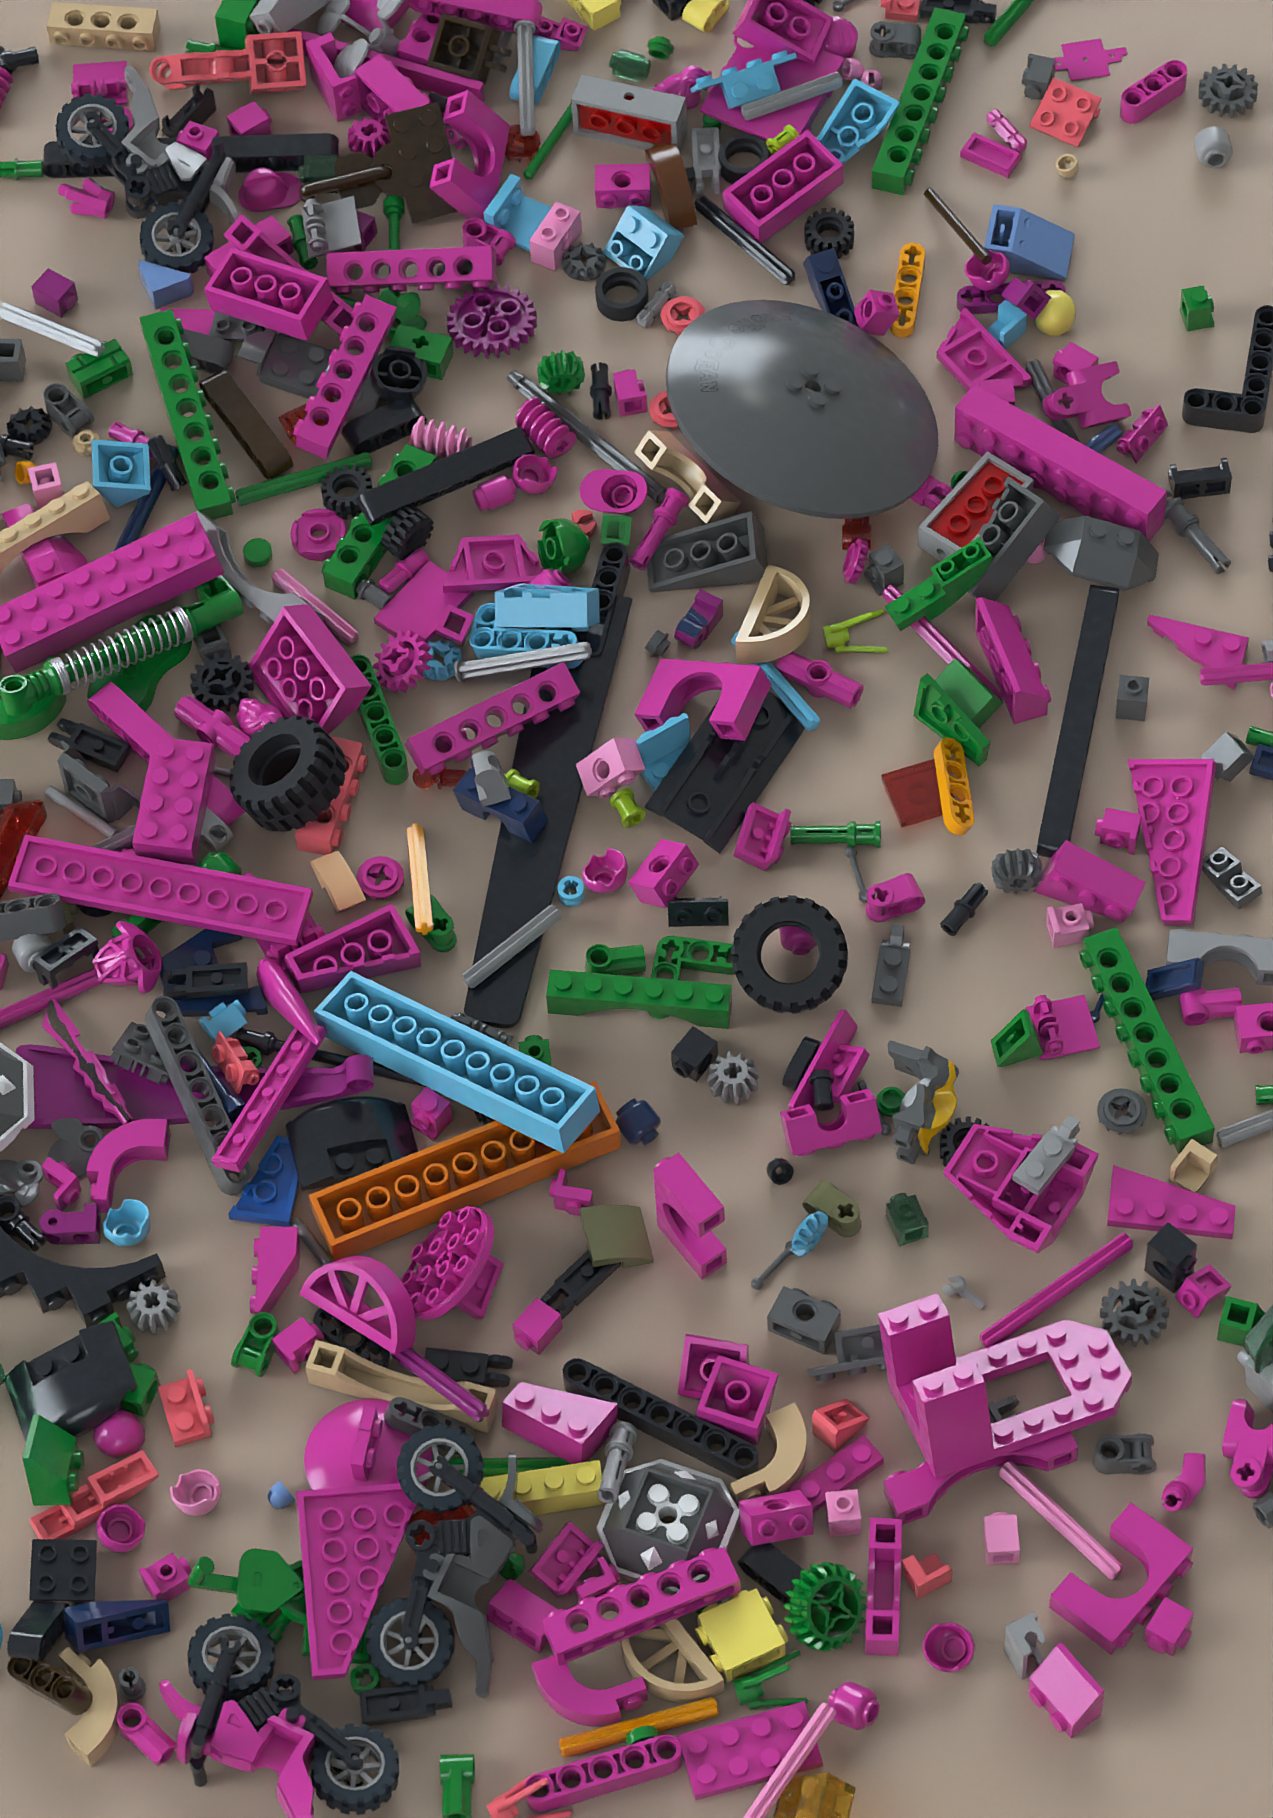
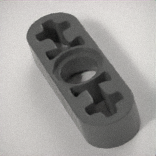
[384,1397,475,1454]

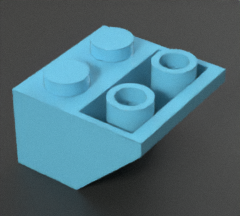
[603,205,685,281]

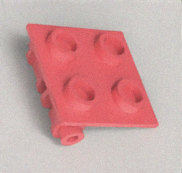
[1029,77,1102,148]

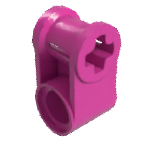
[462,218,516,266]
[866,873,926,923]

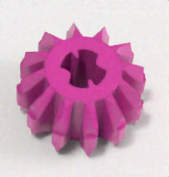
[347,115,391,158]

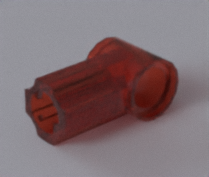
[842,516,871,550]

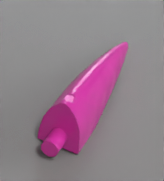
[256,958,322,1045]

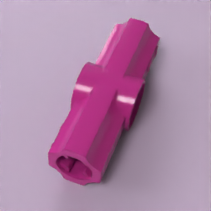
[775,651,864,709]
[174,695,251,759]

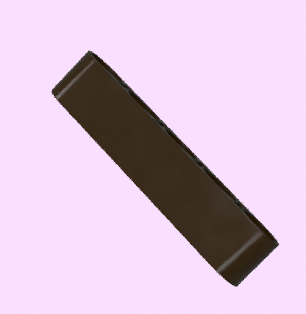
[199,369,293,480]

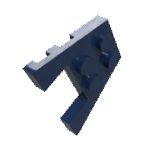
[159,929,268,1017]

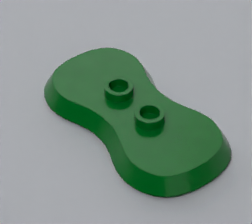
[87,615,192,712]

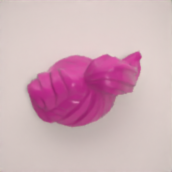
[652,65,712,110]
[235,698,283,738]

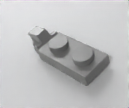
[1012,1115,1080,1196]

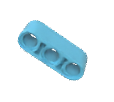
[510,35,561,105]

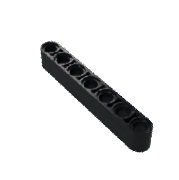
[356,427,536,526]
[563,1358,759,1480]

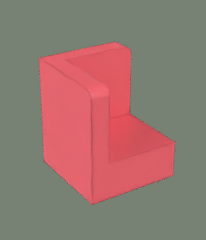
[902,1554,952,1599]

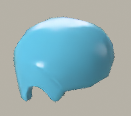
[103,1199,151,1247]

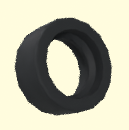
[718,133,770,185]
[595,267,649,322]

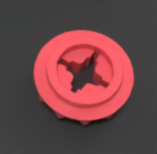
[661,297,705,336]
[649,391,678,431]

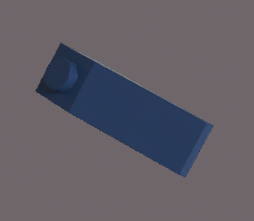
[63,1599,170,1653]

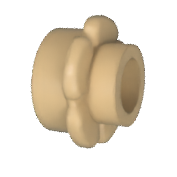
[72,430,100,457]

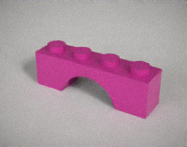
[865,1518,902,1656]

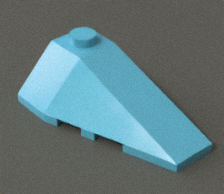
[817,78,901,164]

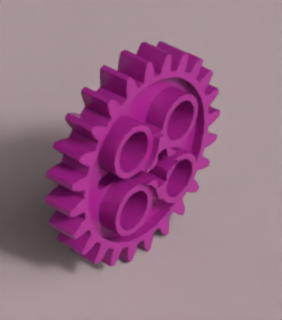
[446,283,537,359]

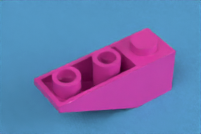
[250,1227,301,1315]

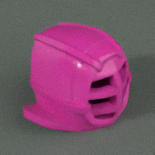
[92,921,162,994]

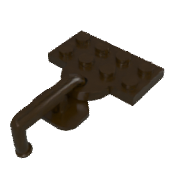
[299,102,458,224]

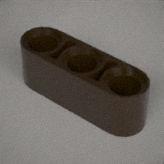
[7,1657,93,1715]

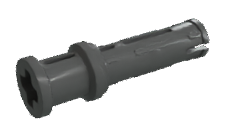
[1165,497,1231,574]

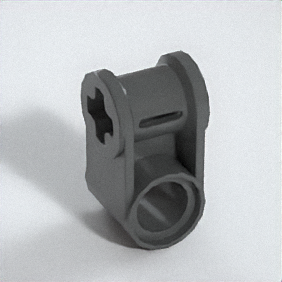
[869,21,921,59]
[43,383,94,437]
[1093,1433,1157,1475]

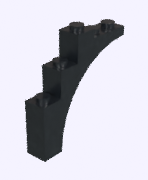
[0,1226,166,1327]

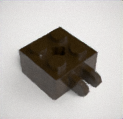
[427,13,512,85]

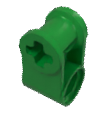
[405,894,457,952]
[231,1312,280,1377]

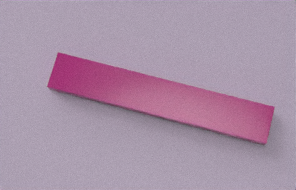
[211,1024,327,1172]

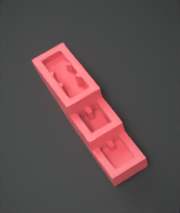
[30,1450,159,1539]

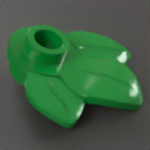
[378,288,427,339]

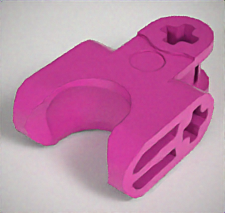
[1042,361,1132,429]
[1222,1399,1273,1498]

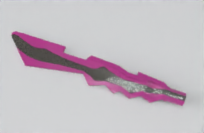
[42,999,134,1125]

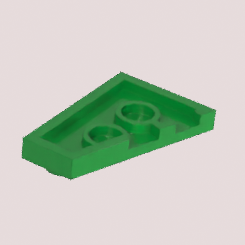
[913,673,990,766]

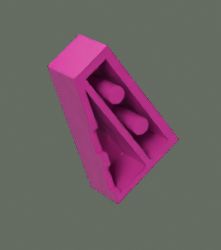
[1034,840,1146,922]
[502,1382,618,1464]

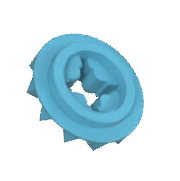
[422,638,463,681]
[792,1211,828,1257]

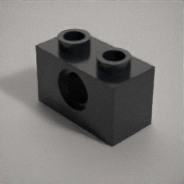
[1144,1222,1197,1294]

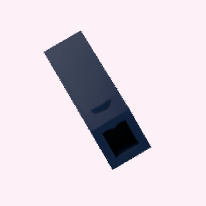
[803,248,858,327]

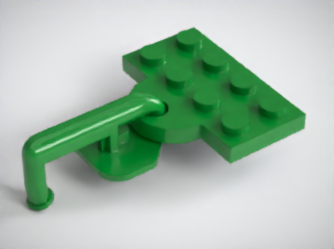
[188,1548,372,1664]

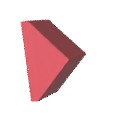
[812,1399,870,1453]

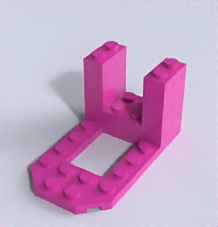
[878,1293,1132,1479]

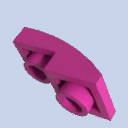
[532,16,588,50]

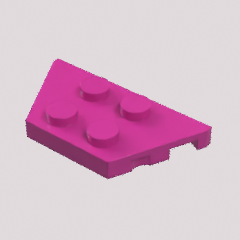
[936,308,1032,392]
[442,534,544,593]

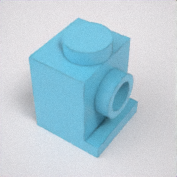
[197,1000,248,1044]

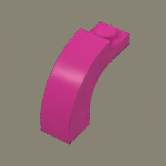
[86,1119,171,1213]
[532,1656,648,1727]

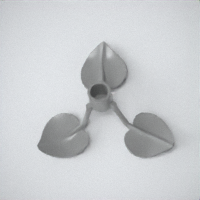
[316,0,404,79]

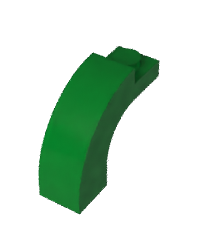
[0,657,67,740]

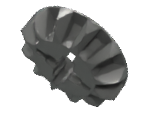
[562,242,606,281]
[1097,1088,1147,1135]

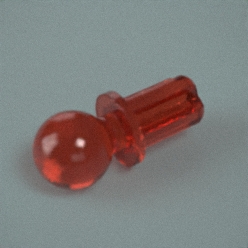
[413,768,467,789]

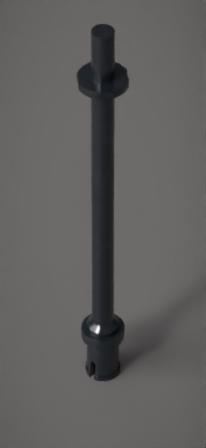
[236,1027,441,1096]

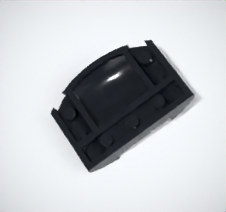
[285,1096,418,1191]
[4,1321,138,1442]

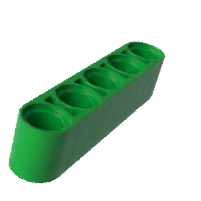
[350,654,409,785]

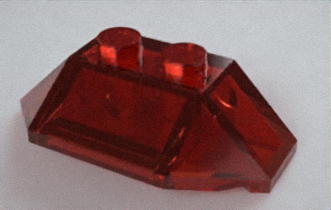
[0,799,48,899]

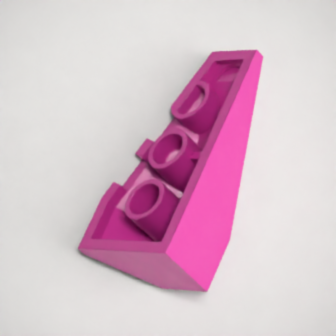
[1,503,88,588]

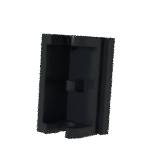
[161,84,217,138]
[1168,458,1232,499]
[32,926,99,990]

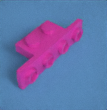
[788,1009,870,1110]

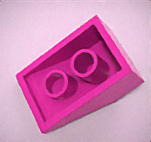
[732,0,833,63]

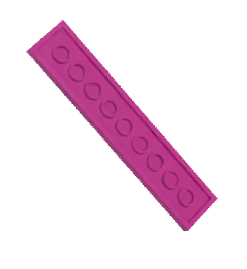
[8,834,313,946]

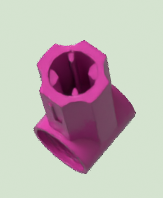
[1179,987,1242,1026]
[117,1703,177,1767]

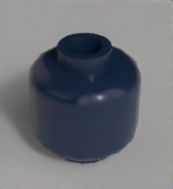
[615,1098,661,1145]

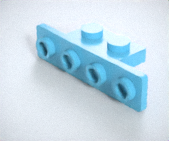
[690,50,797,109]

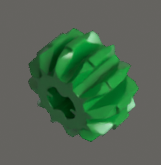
[537,349,585,396]

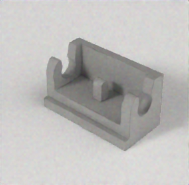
[1004,1611,1045,1680]

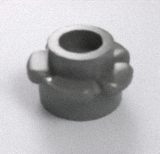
[645,630,671,657]

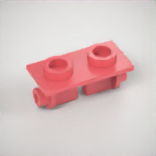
[211,1031,260,1094]

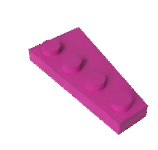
[1107,1165,1236,1239]

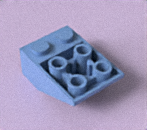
[984,204,1075,280]

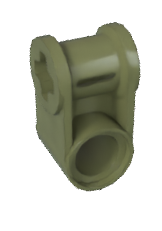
[802,1180,862,1237]

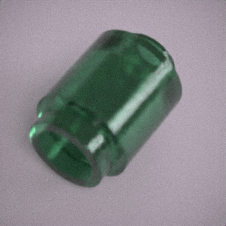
[609,48,651,82]

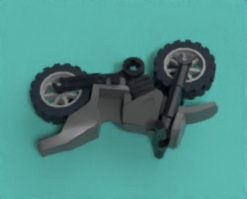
[366,1424,543,1698]

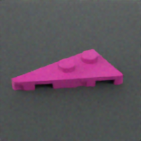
[1147,614,1249,689]

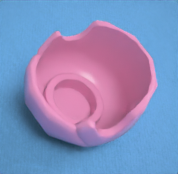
[169,1469,222,1517]

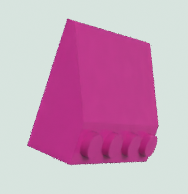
[249,604,371,735]

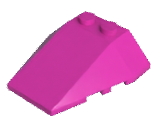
[943,1124,1098,1253]

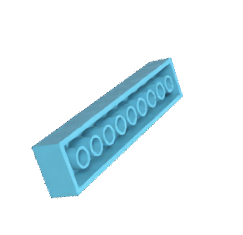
[314,971,600,1154]

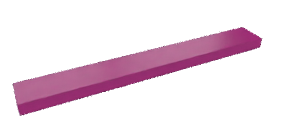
[287,28,485,103]

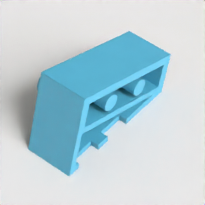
[495,583,599,632]

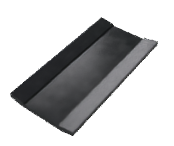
[644,692,805,854]

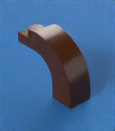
[645,143,697,229]

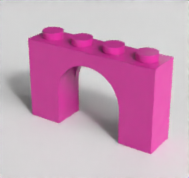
[430,90,510,219]
[634,659,772,741]
[653,1152,727,1279]
[1049,1502,1193,1654]

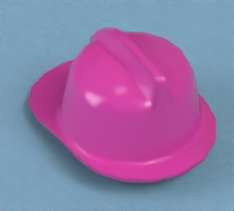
[238,168,302,212]
[579,469,648,515]

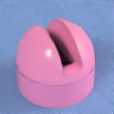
[841,58,864,81]
[861,70,883,91]

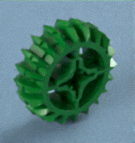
[783,1562,867,1652]

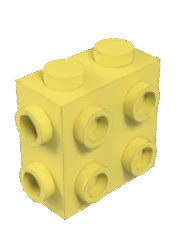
[695,1588,788,1682]

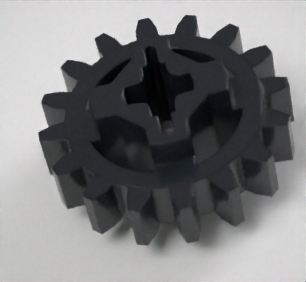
[190,652,254,712]

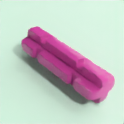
[986,109,1027,153]

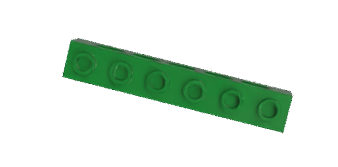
[321,444,437,600]

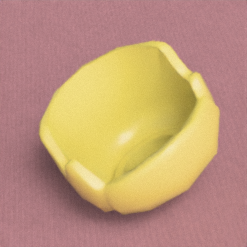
[1035,290,1076,336]

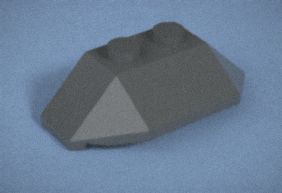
[1044,516,1159,590]

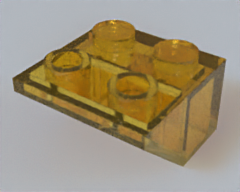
[773,1772,856,1818]

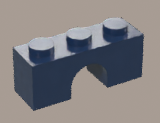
[453,768,548,843]

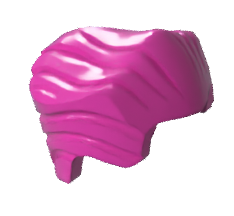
[820,17,858,58]

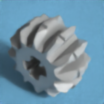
[707,1051,759,1105]
[127,1279,181,1335]

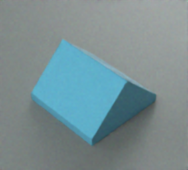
[91,440,151,508]

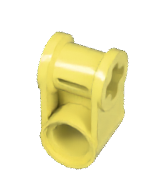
[682,0,729,33]

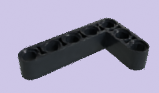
[1182,305,1273,433]

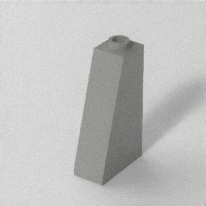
[249,0,330,34]

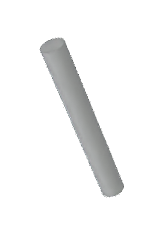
[45,786,119,838]

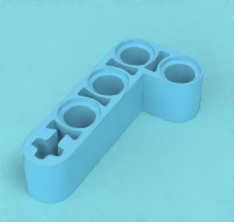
[469,603,583,669]

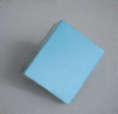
[986,300,1027,350]

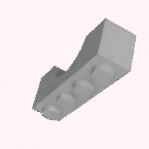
[1166,929,1273,986]

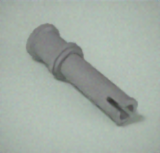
[597,1421,638,1504]

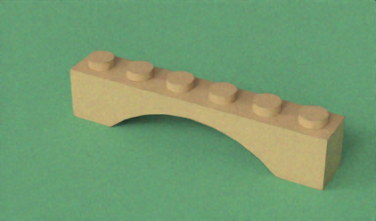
[0,481,110,574]
[305,1340,499,1433]

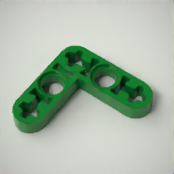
[648,936,735,1019]

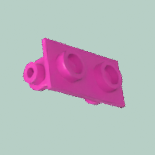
[1117,404,1168,463]

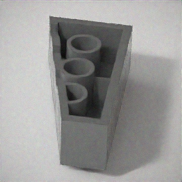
[967,476,1061,601]

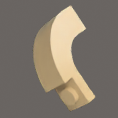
[730,1402,807,1506]
[58,1647,121,1767]

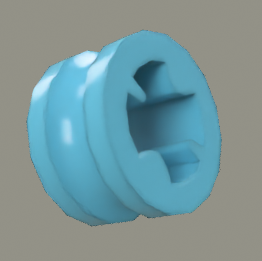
[557,876,585,907]

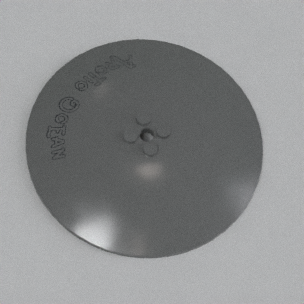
[666,300,938,519]

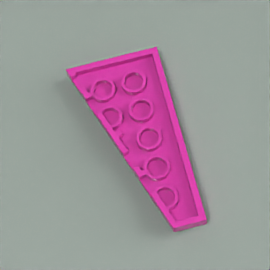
[1127,759,1217,926]

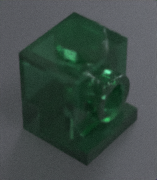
[886,1193,929,1246]

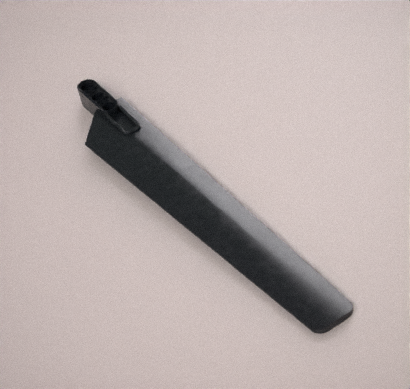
[464,542,633,1028]

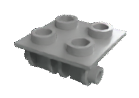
[302,196,362,259]

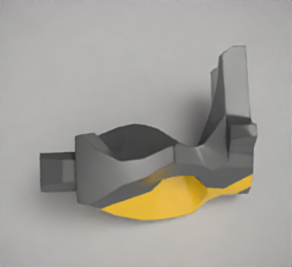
[887,1040,959,1164]

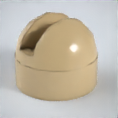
[1055,154,1079,178]

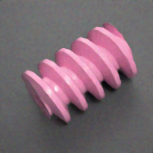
[409,416,472,458]

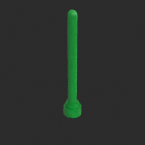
[524,85,577,180]
[383,196,405,298]

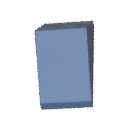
[138,260,194,309]

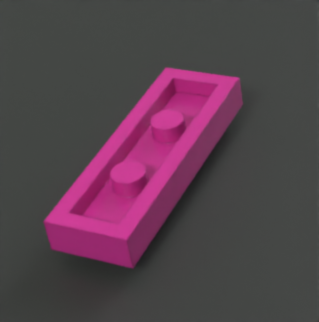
[788,1435,884,1513]

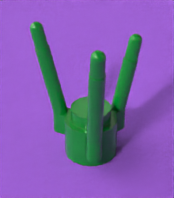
[733,1650,808,1710]

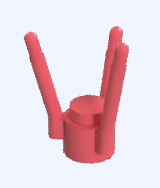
[486,1773,573,1818]

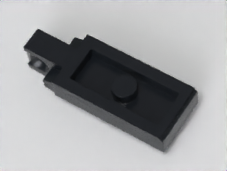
[920,0,997,24]
[359,1682,453,1726]

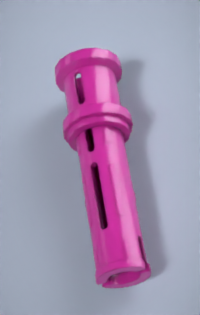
[629,488,690,570]

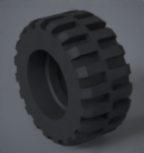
[230,716,346,832]
[731,895,848,1014]

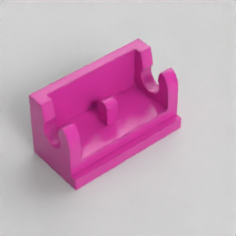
[487,1578,558,1654]

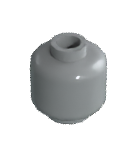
[1194,127,1232,168]
[12,934,52,973]

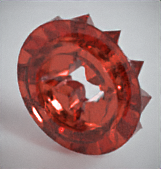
[505,124,541,162]

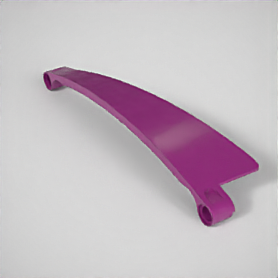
[16,1044,374,1129]

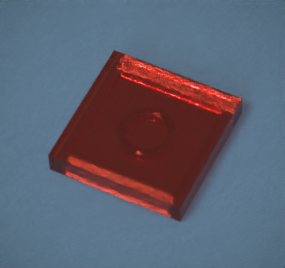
[881,759,955,828]

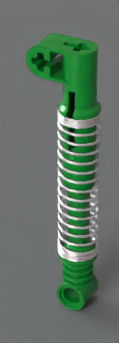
[0,575,244,716]

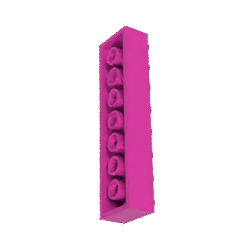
[954,384,1167,542]
[0,512,225,673]

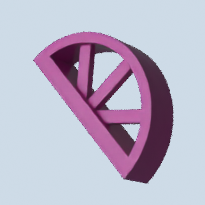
[299,1256,416,1355]

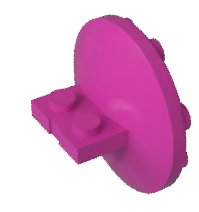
[400,1206,504,1321]
[304,1398,432,1490]

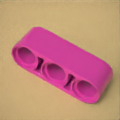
[1120,60,1187,124]

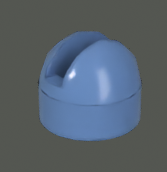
[267,1480,296,1509]

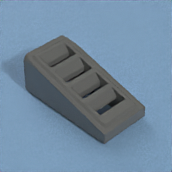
[193,624,232,663]

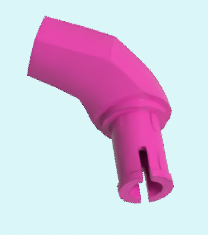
[1161,1453,1206,1511]

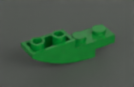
[885,537,993,631]

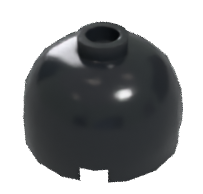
[370,346,428,402]

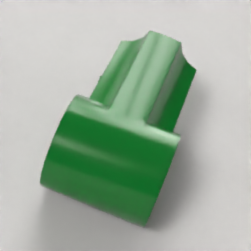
[585,944,646,975]
[440,1754,475,1818]

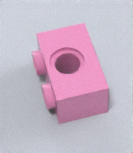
[529,202,582,271]
[576,738,646,799]

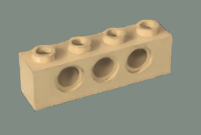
[46,2,161,51]

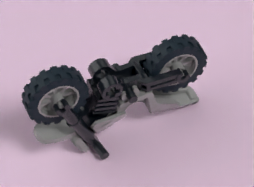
[55,66,239,274]

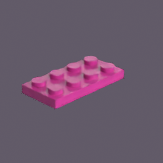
[677,1701,823,1800]

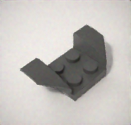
[237,330,350,399]
[57,740,141,824]

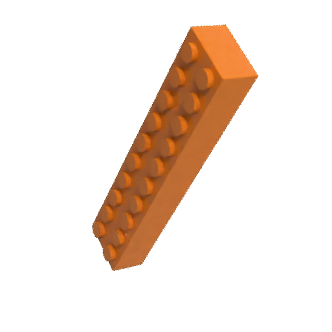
[309,1081,621,1261]

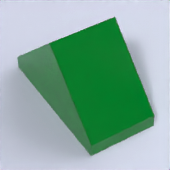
[990,1009,1044,1067]

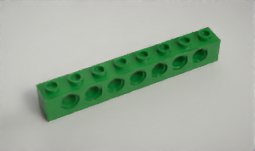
[872,7,969,195]
[139,309,236,520]
[1079,927,1215,1154]

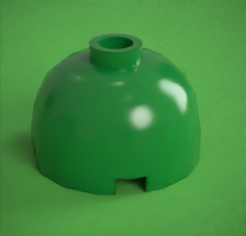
[537,519,590,575]

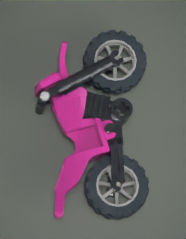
[159,1614,399,1818]

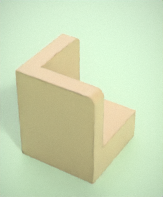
[1169,1139,1218,1193]

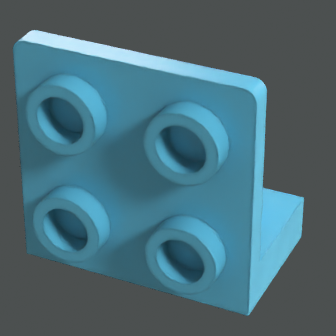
[484,174,552,252]
[636,713,690,792]

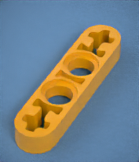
[890,243,925,338]
[933,737,975,836]

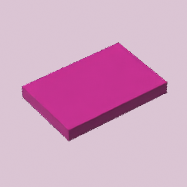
[374,561,474,649]

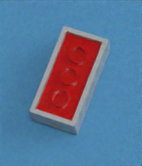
[571,74,687,153]
[918,451,1034,561]

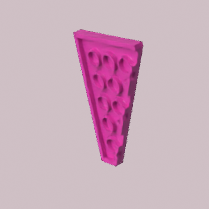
[296,1483,423,1680]

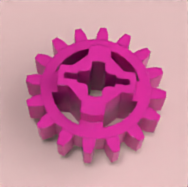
[373,630,433,693]

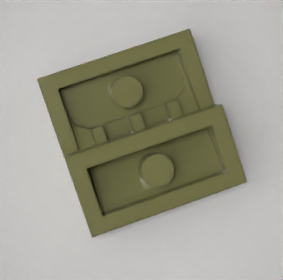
[580,1205,654,1268]

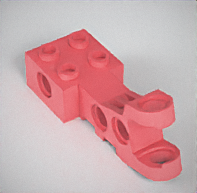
[149,31,306,94]

